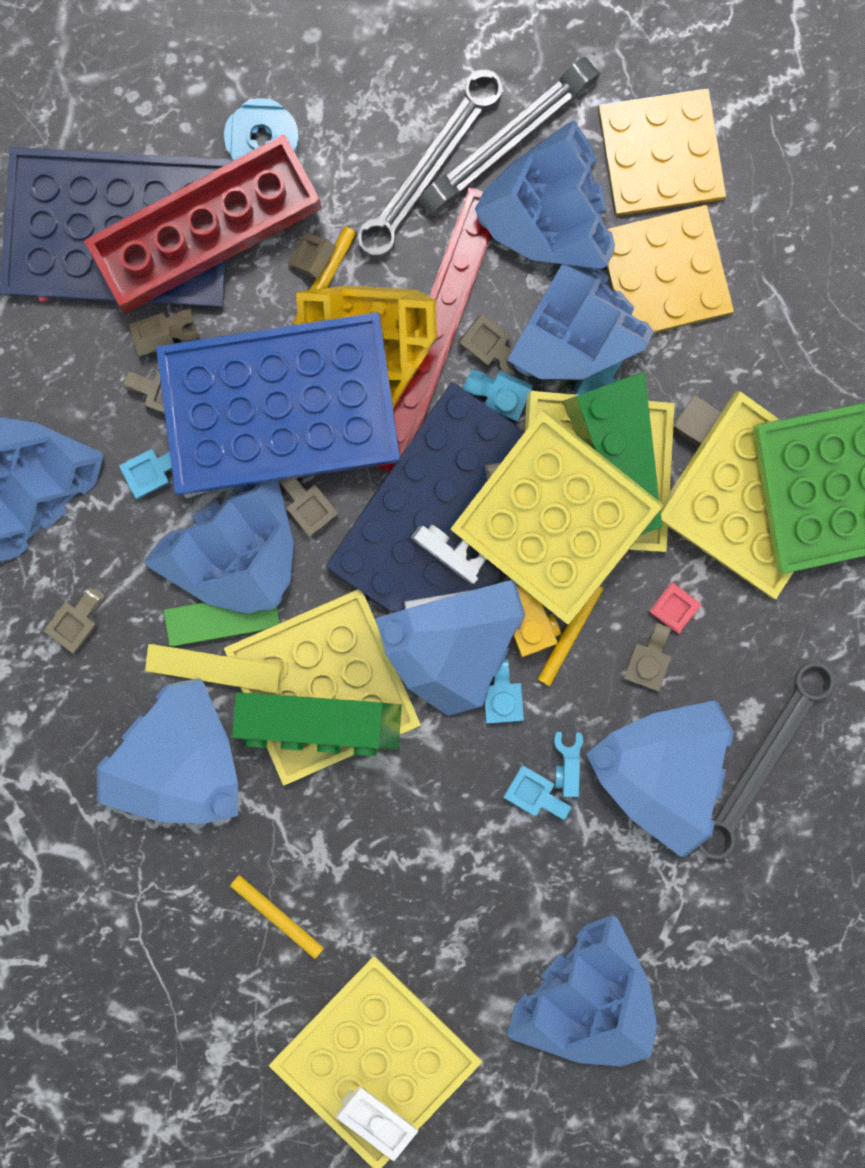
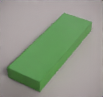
[164,603,280,647]

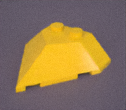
[296,285,437,408]

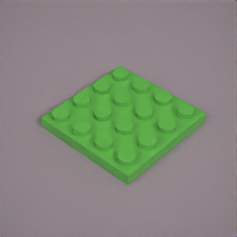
[753,402,865,574]

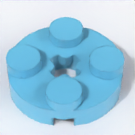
[224,98,299,161]

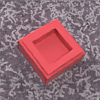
[649,582,701,634]

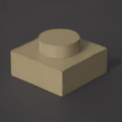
[287,232,336,278]

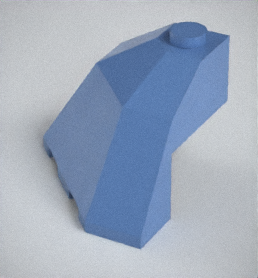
[474,120,615,269]
[507,264,654,380]
[0,417,104,561]
[144,481,294,614]
[376,580,525,716]
[96,678,238,824]
[586,700,734,857]
[507,915,657,1067]

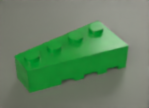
[564,371,662,535]
[232,692,402,756]

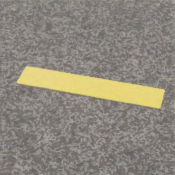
[145,644,280,693]

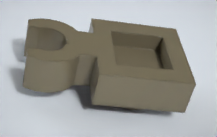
[457,313,515,375]

